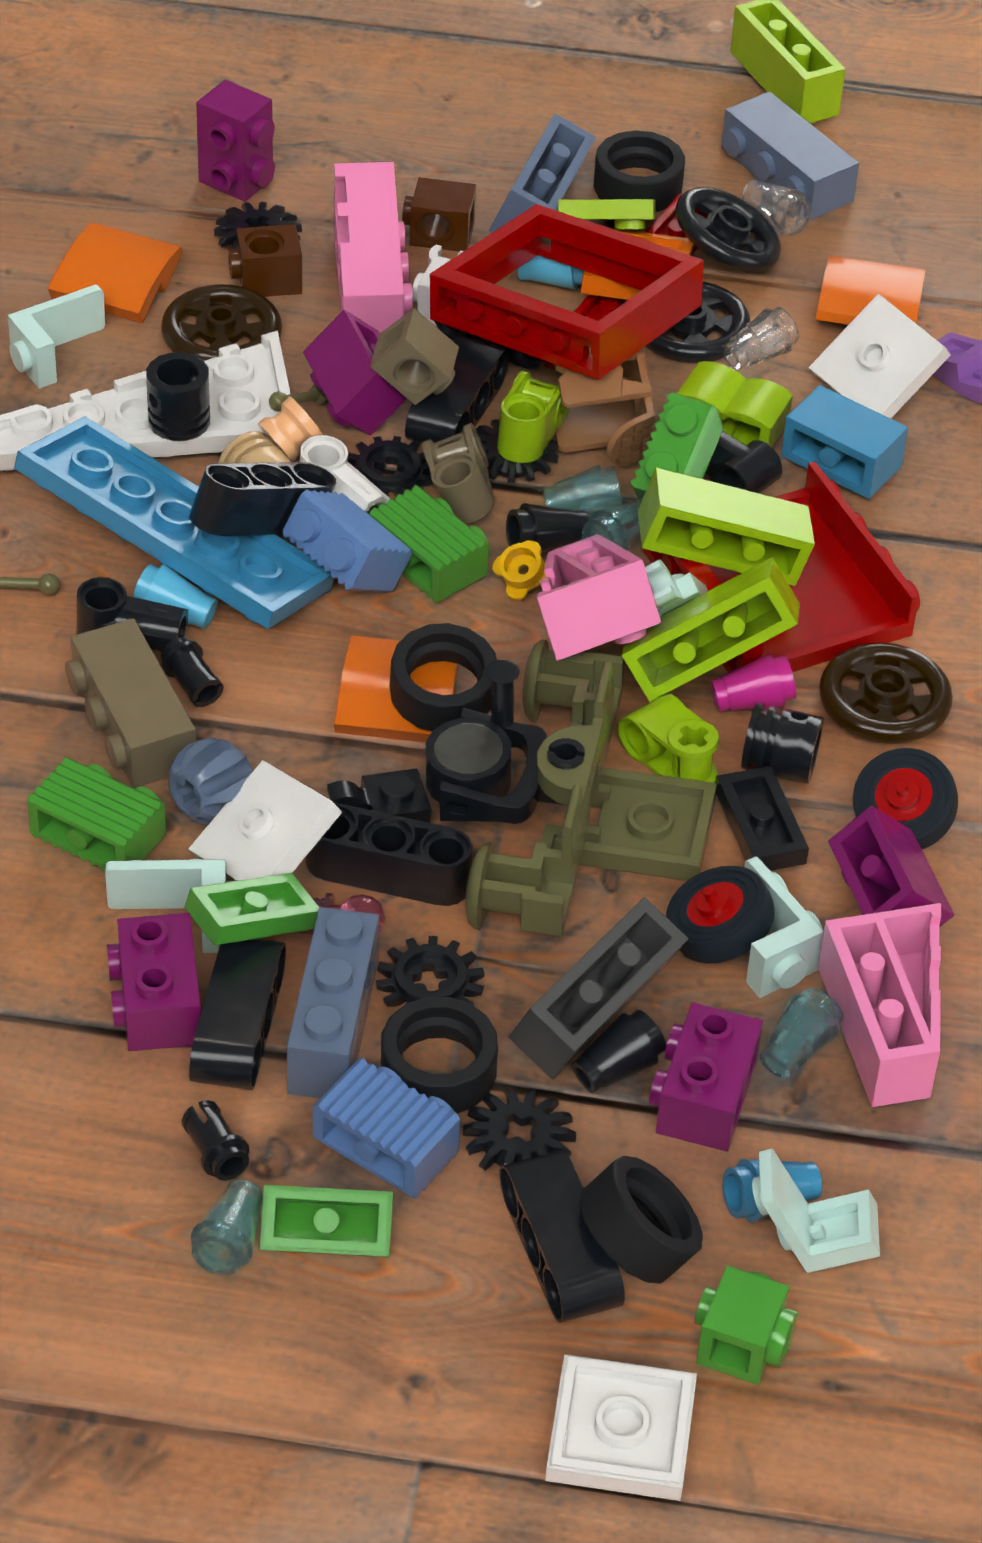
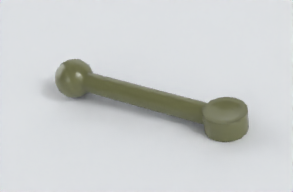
[269,384,328,412]
[0,573,60,595]

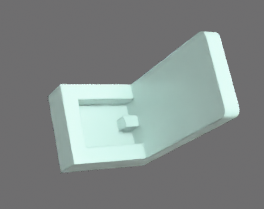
[8,285,105,389]
[744,856,824,998]
[105,859,226,953]
[752,1148,880,1273]

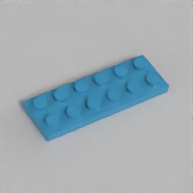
[14,416,334,629]

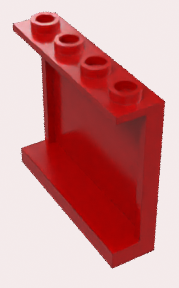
[641,462,920,673]

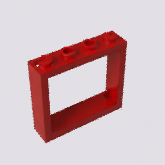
[430,204,704,380]

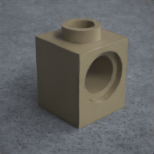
[370,308,459,405]

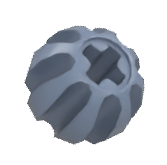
[168,738,253,825]

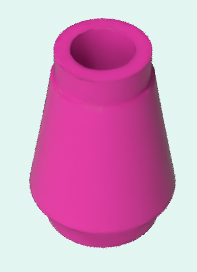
[710,653,797,712]

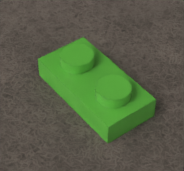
[184,873,319,945]

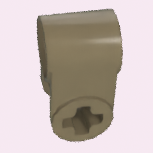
[422,423,494,524]

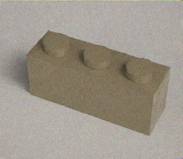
[65,618,196,788]

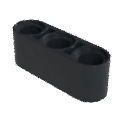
[405,335,510,444]
[189,462,336,536]
[306,803,473,906]
[189,938,286,1091]
[499,1149,625,1323]

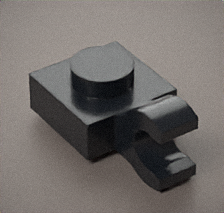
[327,768,432,823]

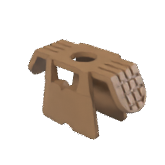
[555,347,655,466]

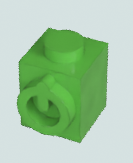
[695,1265,799,1385]

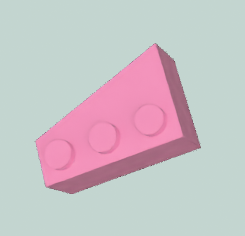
[334,162,413,333]
[537,534,661,661]
[818,903,941,1107]

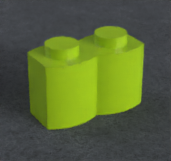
[677,361,793,447]

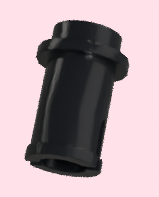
[161,637,224,707]
[182,1100,249,1181]

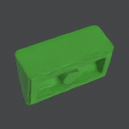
[260,1185,394,1257]

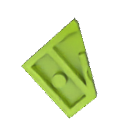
[558,199,656,229]

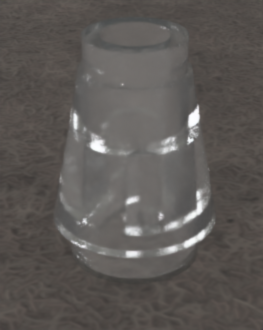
[742,179,811,235]
[722,307,799,371]

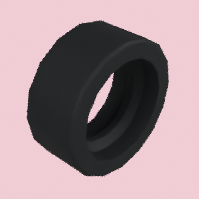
[593,130,685,212]
[389,623,497,731]
[381,997,498,1114]
[580,1156,703,1284]

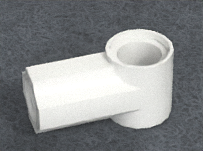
[299,435,390,515]

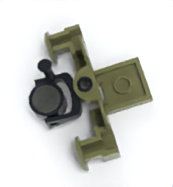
[425,639,717,936]

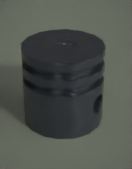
[146,352,210,441]
[741,702,824,784]

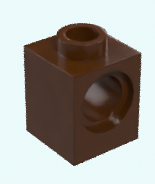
[402,177,476,252]
[228,224,302,297]

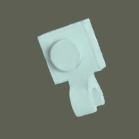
[645,559,708,617]

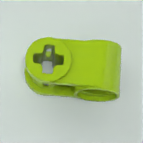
[497,370,569,463]
[617,694,719,783]

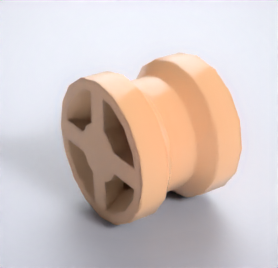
[258,396,323,462]

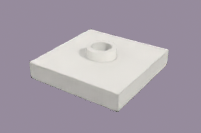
[809,293,951,419]
[188,760,342,882]
[545,1354,697,1501]

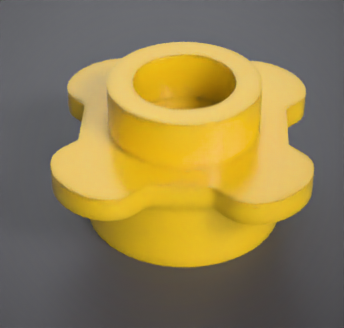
[492,540,546,601]

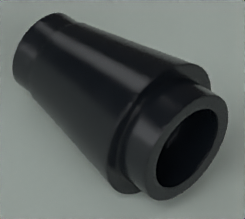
[506,503,589,553]
[572,1010,666,1093]

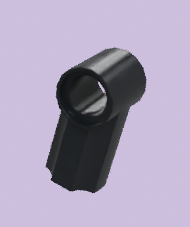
[705,431,782,493]
[76,577,188,651]

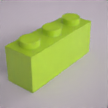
[730,0,845,124]
[638,468,815,586]
[621,557,800,702]

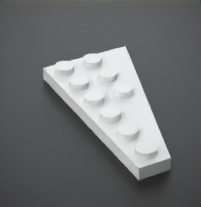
[0,330,290,471]

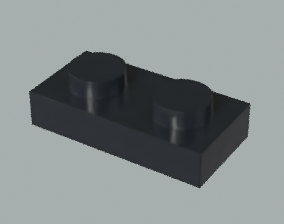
[716,766,809,871]

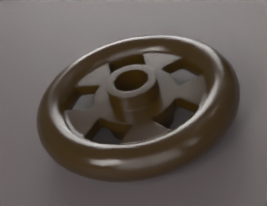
[161,284,282,361]
[819,643,953,744]

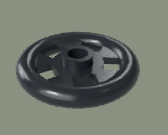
[676,187,781,272]
[646,281,751,363]

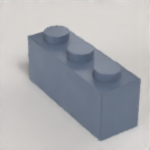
[721,91,859,220]
[488,114,596,233]
[287,907,379,1098]

